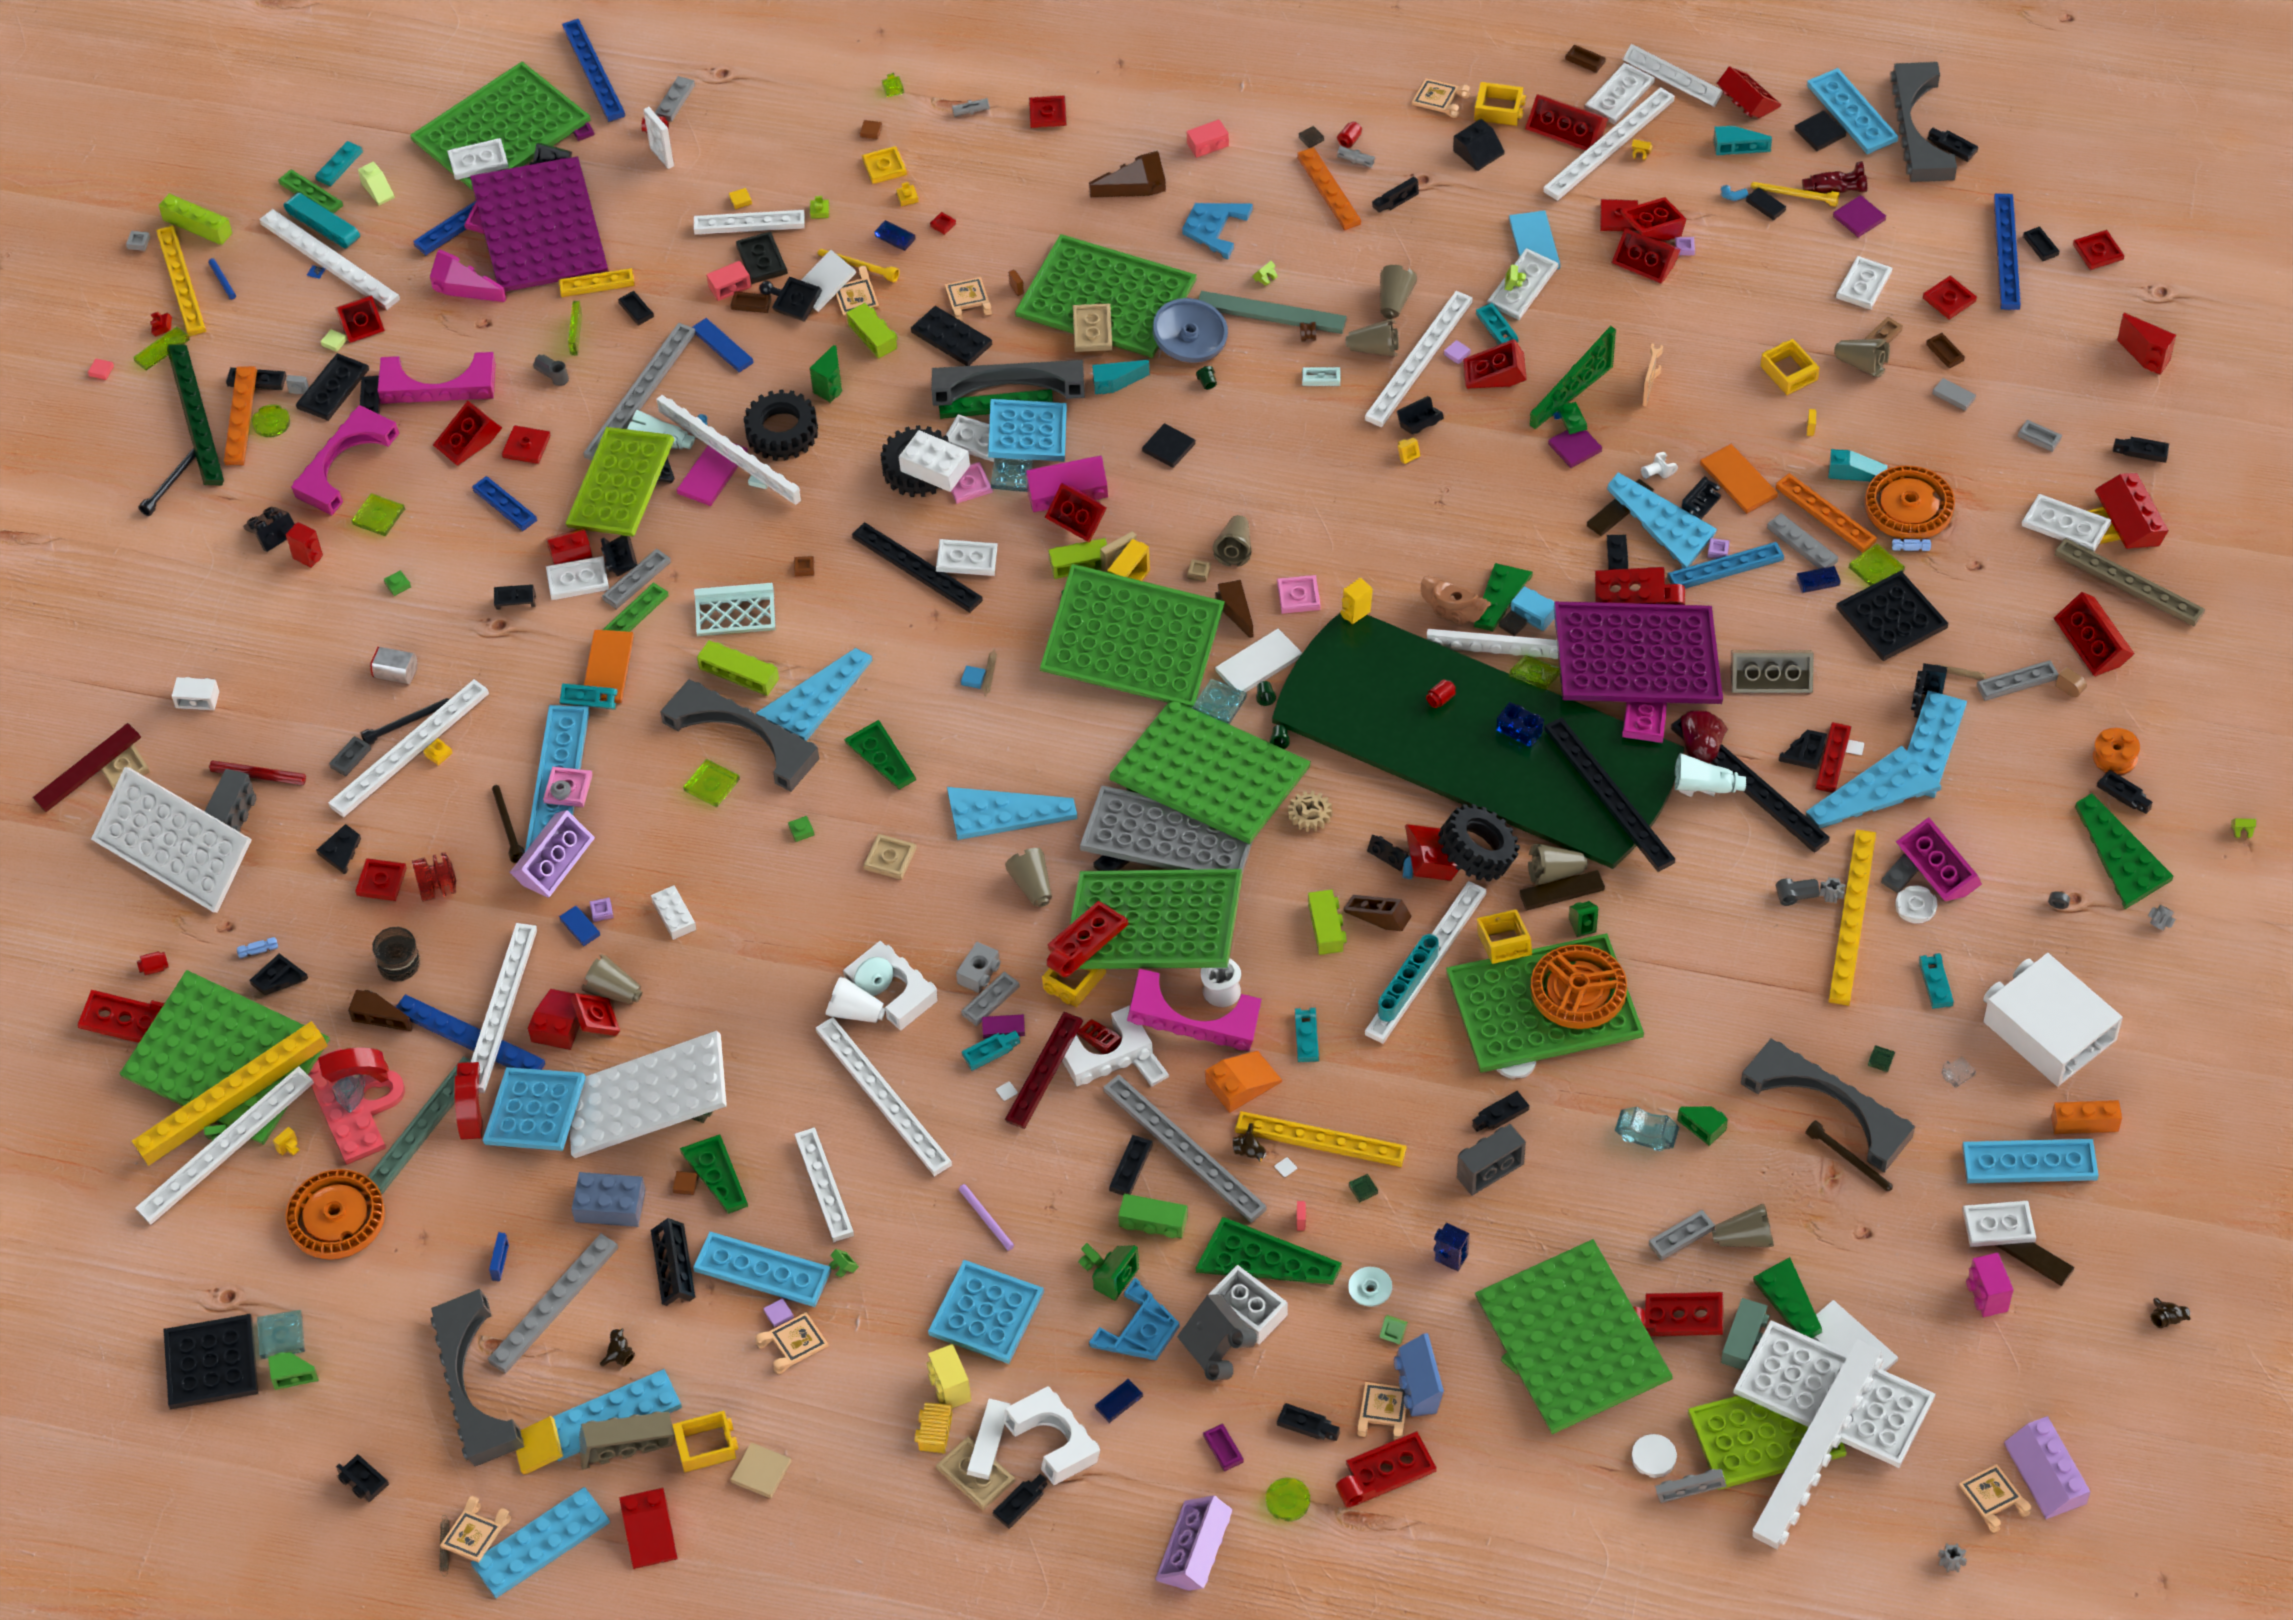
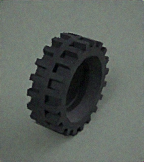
[744,389,818,461]
[881,425,952,497]
[1438,804,1520,881]

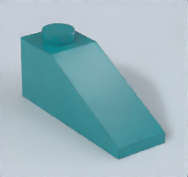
[1713,126,1772,155]
[1092,360,1150,394]
[1828,449,1888,482]

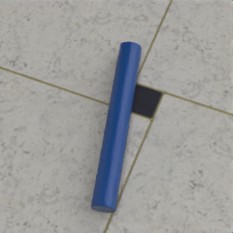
[208,258,236,299]

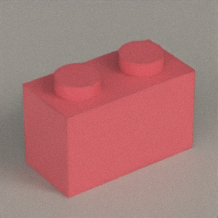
[1186,119,1229,158]
[706,261,751,301]

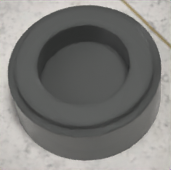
[2048,892,2070,909]

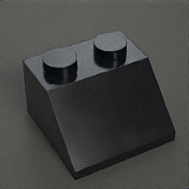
[1453,119,1505,171]

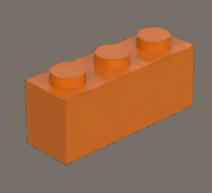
[2051,1100,2122,1134]

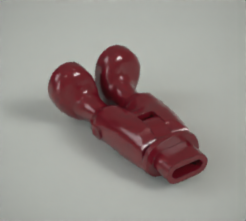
[1802,161,1868,193]

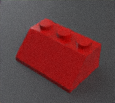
[1716,66,1782,118]
[1611,228,1681,284]

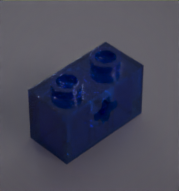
[1433,1222,1470,1271]

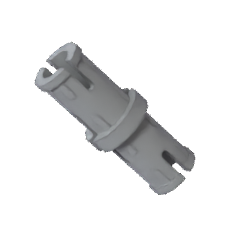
[952,98,990,117]
[1337,146,1375,168]

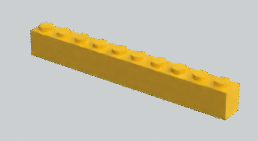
[132,1021,328,1166]

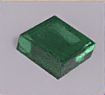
[1868,1045,1895,1072]
[1349,1174,1378,1203]

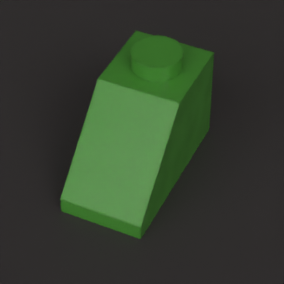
[268,1352,319,1390]

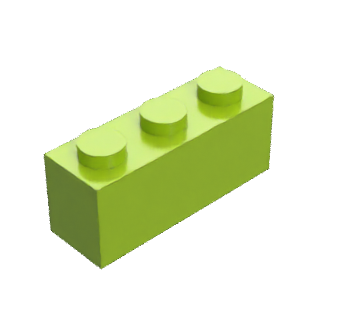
[846,303,898,359]
[1048,538,1107,579]
[1308,889,1347,955]

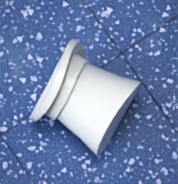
[1200,958,1241,1007]

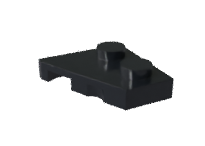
[1779,729,1827,770]
[316,824,361,874]
[249,953,308,995]

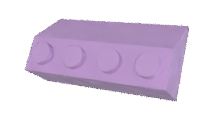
[509,810,595,898]
[2004,1416,2090,1519]
[1155,1495,1233,1591]

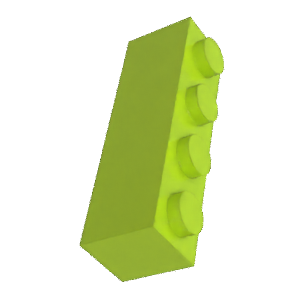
[158,193,232,245]
[697,640,779,696]

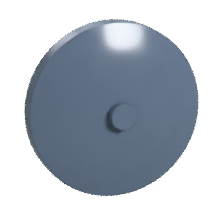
[1152,298,1228,363]

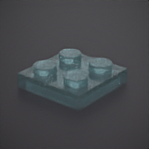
[991,458,1033,492]
[1193,679,1247,725]
[257,1310,305,1359]

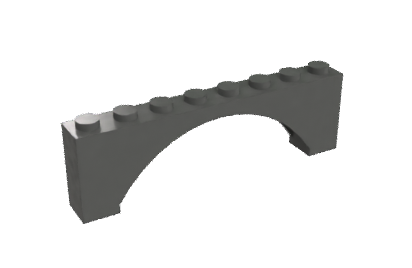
[1890,62,1957,182]
[931,360,1085,406]
[660,679,819,792]
[1741,1038,1915,1173]
[430,1289,524,1466]

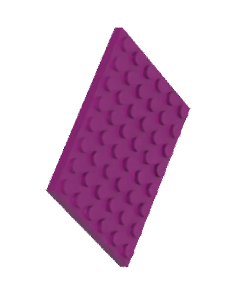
[470,156,608,292]
[1553,601,1723,704]

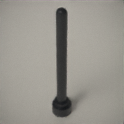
[138,448,196,516]
[360,698,450,745]

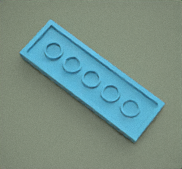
[1807,68,1898,154]
[1907,690,1967,798]
[1962,1139,2099,1183]
[693,1232,831,1307]
[553,1369,682,1461]
[471,1487,610,1598]

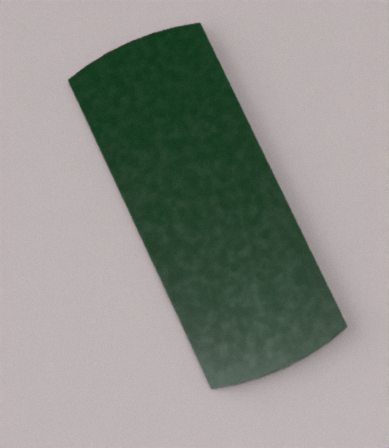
[1272,613,1684,869]

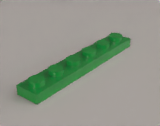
[939,389,1053,419]

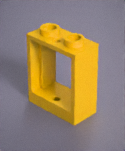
[1474,82,1526,126]
[1760,339,1820,395]
[1107,539,1150,581]
[1477,909,1532,964]
[1042,968,1106,1008]
[672,1410,739,1473]

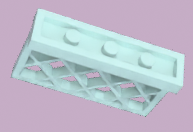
[694,583,776,636]

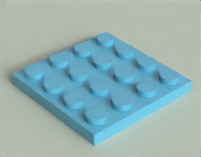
[988,399,1067,462]
[482,1067,586,1151]
[928,1260,1044,1364]

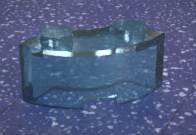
[332,1075,365,1113]
[1615,1106,1680,1151]

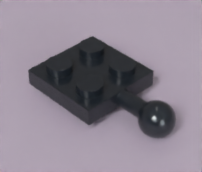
[759,276,822,322]

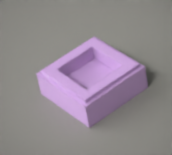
[1675,237,1695,255]
[1444,340,1471,364]
[1707,538,1729,559]
[590,897,614,922]
[763,1298,794,1328]

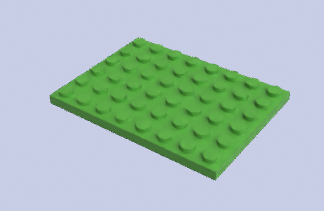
[410,61,591,191]
[1015,234,1197,358]
[1040,564,1225,708]
[1109,701,1311,844]
[1070,869,1243,969]
[1446,933,1644,1073]
[119,970,330,1145]
[1475,1239,1673,1434]

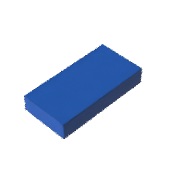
[559,906,600,946]
[489,1232,509,1281]

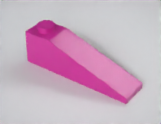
[430,249,506,302]

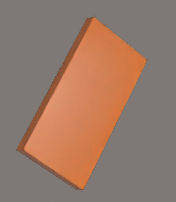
[1700,444,1778,514]
[584,629,634,703]

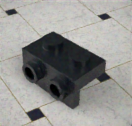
[529,143,572,165]
[1397,396,1444,434]
[601,535,638,577]
[336,1454,389,1502]

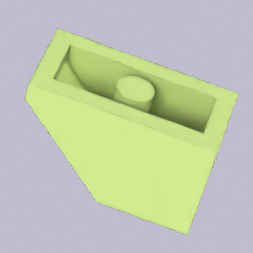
[358,161,395,206]

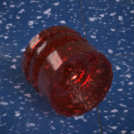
[412,852,457,902]

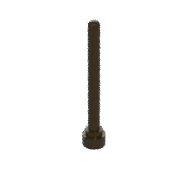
[492,785,525,863]
[1805,1120,1893,1191]

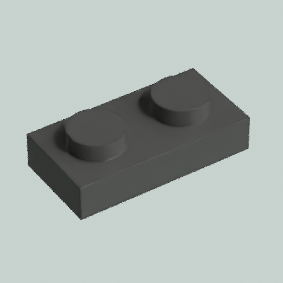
[329,736,371,776]
[1881,853,1919,893]

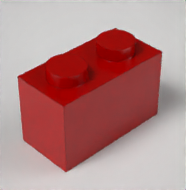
[286,522,323,568]

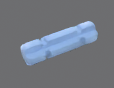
[1892,539,1931,551]
[237,937,278,958]

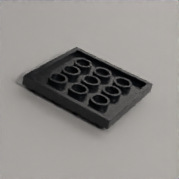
[1836,571,1949,661]
[163,1314,258,1409]

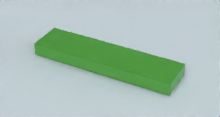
[278,169,343,214]
[603,582,669,632]

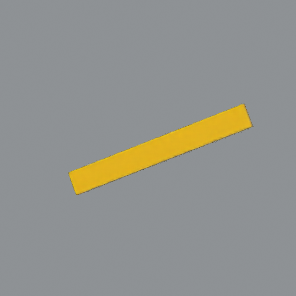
[156,225,206,337]
[1235,1111,1407,1167]

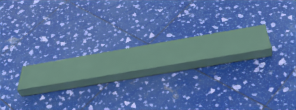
[1198,291,1347,334]
[368,1056,471,1195]

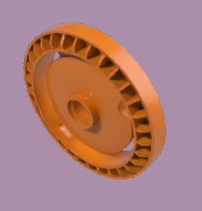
[1865,465,1955,540]
[1531,945,1627,1029]
[285,1169,385,1259]

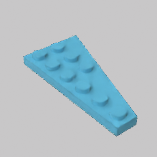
[1607,472,1717,568]
[755,648,873,741]
[1806,746,1941,829]
[947,787,1077,840]

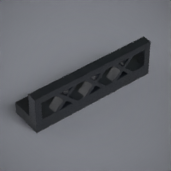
[651,1218,696,1306]

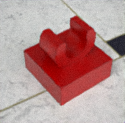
[150,312,172,337]

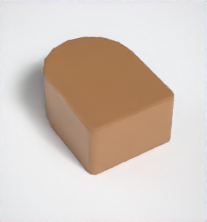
[2055,667,2087,697]

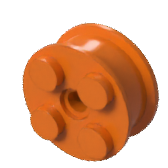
[2093,728,2140,775]

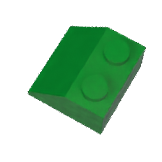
[810,345,842,403]
[1092,1245,1139,1301]

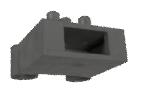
[1177,1294,1257,1381]

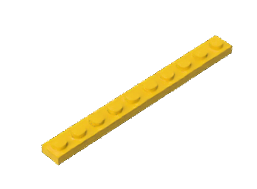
[1828,829,1876,1006]

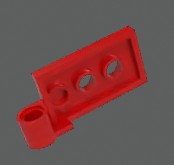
[1595,567,1685,605]
[1046,901,1129,977]
[78,989,165,1043]
[1633,1292,1724,1336]
[1335,1431,1437,1507]

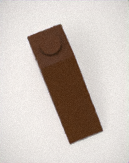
[1215,580,1254,638]
[1343,895,1412,931]
[348,990,413,1032]

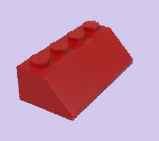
[1525,94,1609,150]
[2095,473,2169,549]
[2054,592,2135,676]

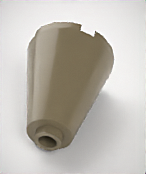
[1380,265,1417,319]
[1345,319,1399,357]
[1834,339,1890,377]
[1213,515,1251,567]
[1528,844,1588,885]
[1005,848,1052,907]
[582,954,643,1004]
[1712,1204,1774,1247]

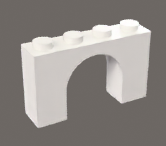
[843,941,938,1031]
[1062,1006,1153,1086]
[1002,1386,1100,1485]

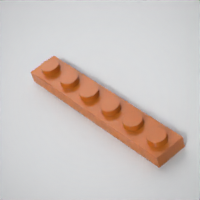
[1297,147,1361,230]
[224,366,257,465]
[1776,473,1877,553]

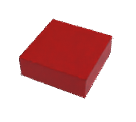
[930,212,956,235]

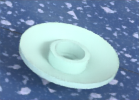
[854,957,893,996]
[1348,1267,1392,1307]

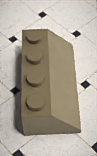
[1731,650,1814,693]

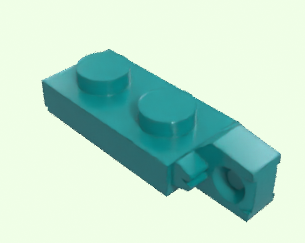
[962,1031,1020,1071]

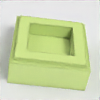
[320,329,348,352]

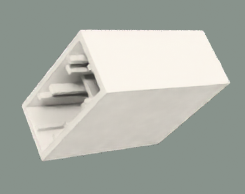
[1983,953,2123,1087]

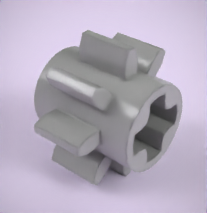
[1819,877,1845,903]
[2148,905,2176,930]
[1938,1543,1967,1572]

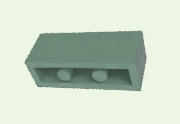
[1721,1298,1770,1370]

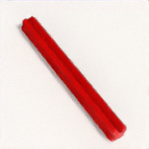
[209,760,306,785]

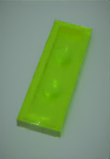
[568,301,582,356]
[133,326,190,371]

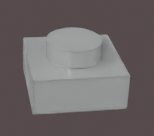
[126,231,150,251]
[286,375,309,394]

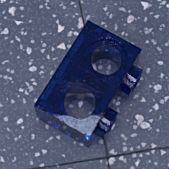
[1496,702,1544,747]

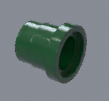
[1196,366,1217,390]
[1256,681,1276,706]
[1270,725,1290,749]

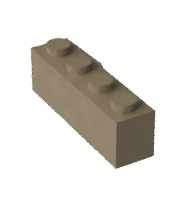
[579,1411,675,1470]

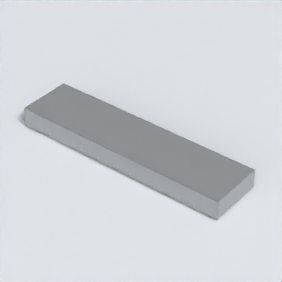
[602,549,671,610]
[1976,660,2059,701]

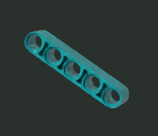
[283,192,360,249]
[1378,934,1439,1022]

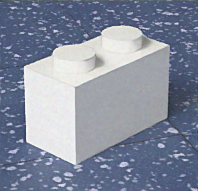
[172,677,219,710]

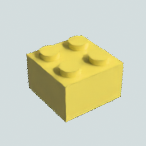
[926,1344,971,1408]

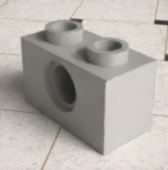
[956,942,1001,993]

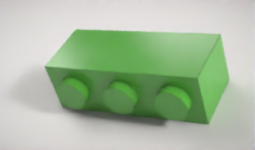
[1118,1194,1188,1238]

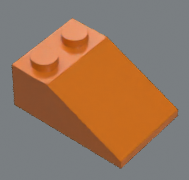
[1205,1051,1282,1113]

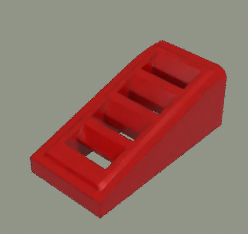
[1077,1019,1122,1054]

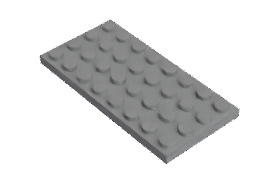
[1080,786,1253,873]

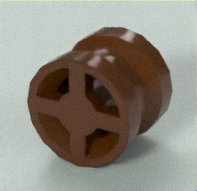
[1300,322,1316,341]

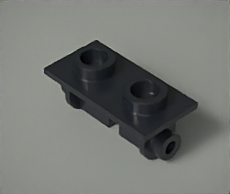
[1367,834,1410,871]

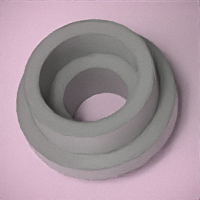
[550,780,571,800]

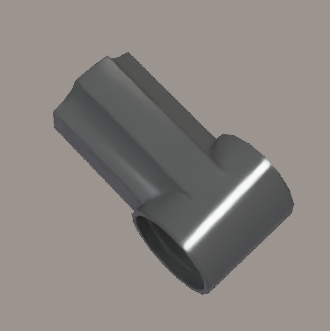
[533,354,569,386]
[1775,878,1820,906]

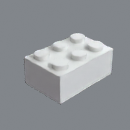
[899,430,970,492]
[1209,1265,1288,1344]

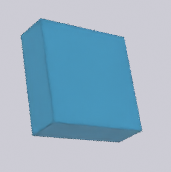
[961,666,986,689]

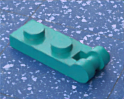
[1476,303,1519,345]
[559,683,618,710]
[1919,953,1954,1009]
[1295,1007,1319,1062]

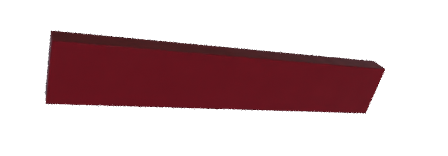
[32,723,141,812]
[1005,1012,1083,1129]

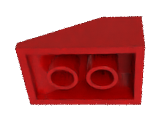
[1620,197,1687,241]
[2117,313,2176,375]
[1463,339,1527,389]
[433,400,502,466]
[1044,483,1107,543]
[1405,824,1459,881]
[528,989,580,1050]
[619,1488,678,1569]

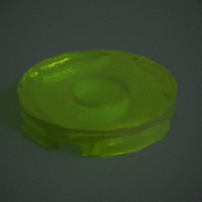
[252,405,291,437]
[1266,1477,1310,1522]

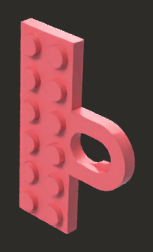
[308,1048,405,1165]

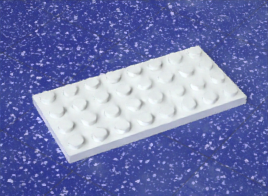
[91,767,252,913]
[570,1031,727,1158]
[1733,1320,1935,1468]

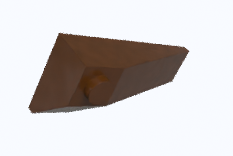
[1089,151,1166,197]

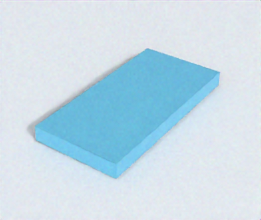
[1509,210,1560,269]

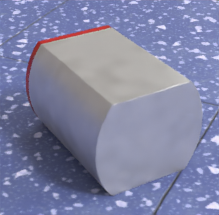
[370,647,417,684]

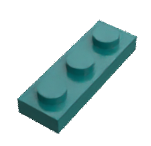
[315,141,363,187]

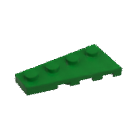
[1474,563,1533,631]
[844,720,916,790]
[680,1134,748,1214]
[1753,1257,1822,1338]

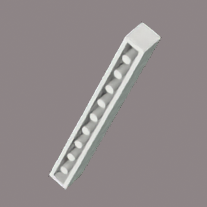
[1752,1339,1884,1549]

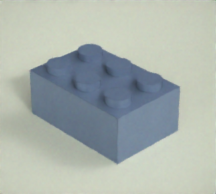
[572,1172,646,1227]

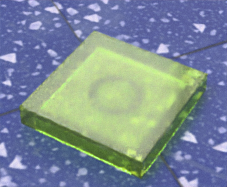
[351,493,405,537]
[1849,544,1905,586]
[1509,655,1560,690]
[683,759,740,807]

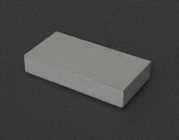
[1932,378,1976,411]
[2018,420,2062,452]

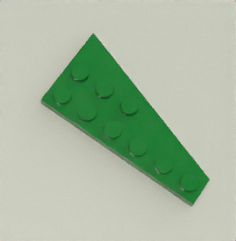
[1530,326,1616,429]
[2075,793,2174,909]
[1195,1217,1342,1285]

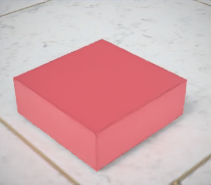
[88,358,114,380]
[1297,1201,1306,1231]

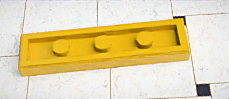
[559,268,635,297]

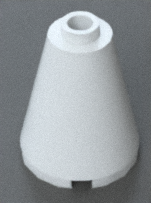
[826,976,886,1023]

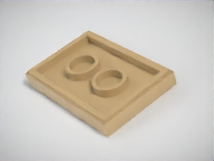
[1073,304,1112,352]
[936,1437,1015,1511]

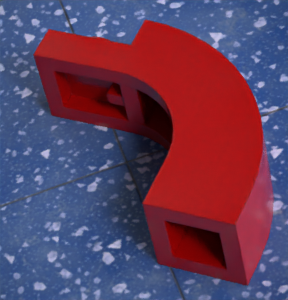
[318,1047,389,1083]
[455,1062,483,1140]

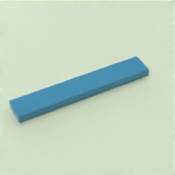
[1667,542,1784,589]

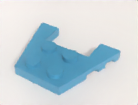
[1182,203,1253,259]
[1089,1277,1180,1360]

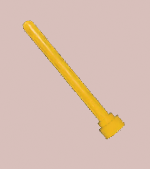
[1751,182,1839,207]
[817,249,900,283]

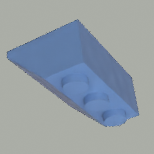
[1394,1333,1444,1417]

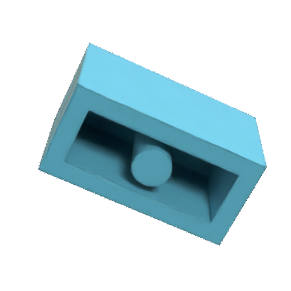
[1511,586,1555,631]

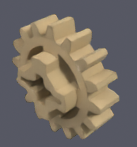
[1288,791,1332,832]

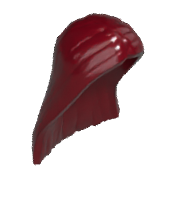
[1681,710,1728,763]

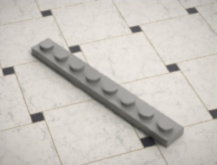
[488,1234,618,1374]

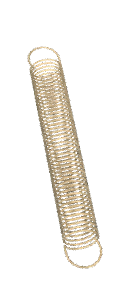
[982,648,997,697]
[1940,665,1991,680]

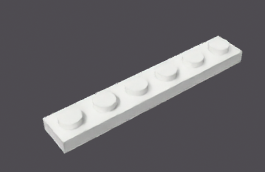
[1623,44,1723,107]
[694,210,805,234]
[795,1128,854,1242]

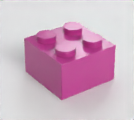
[1966,1252,2014,1317]

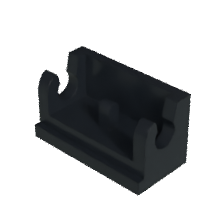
[1682,476,1721,519]
[494,584,536,610]

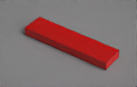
[1815,722,1852,793]

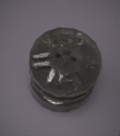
[372,927,420,982]

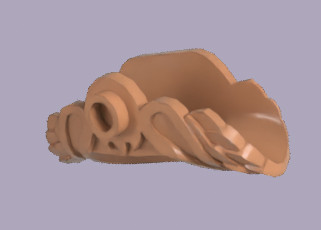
[1420,575,1491,625]

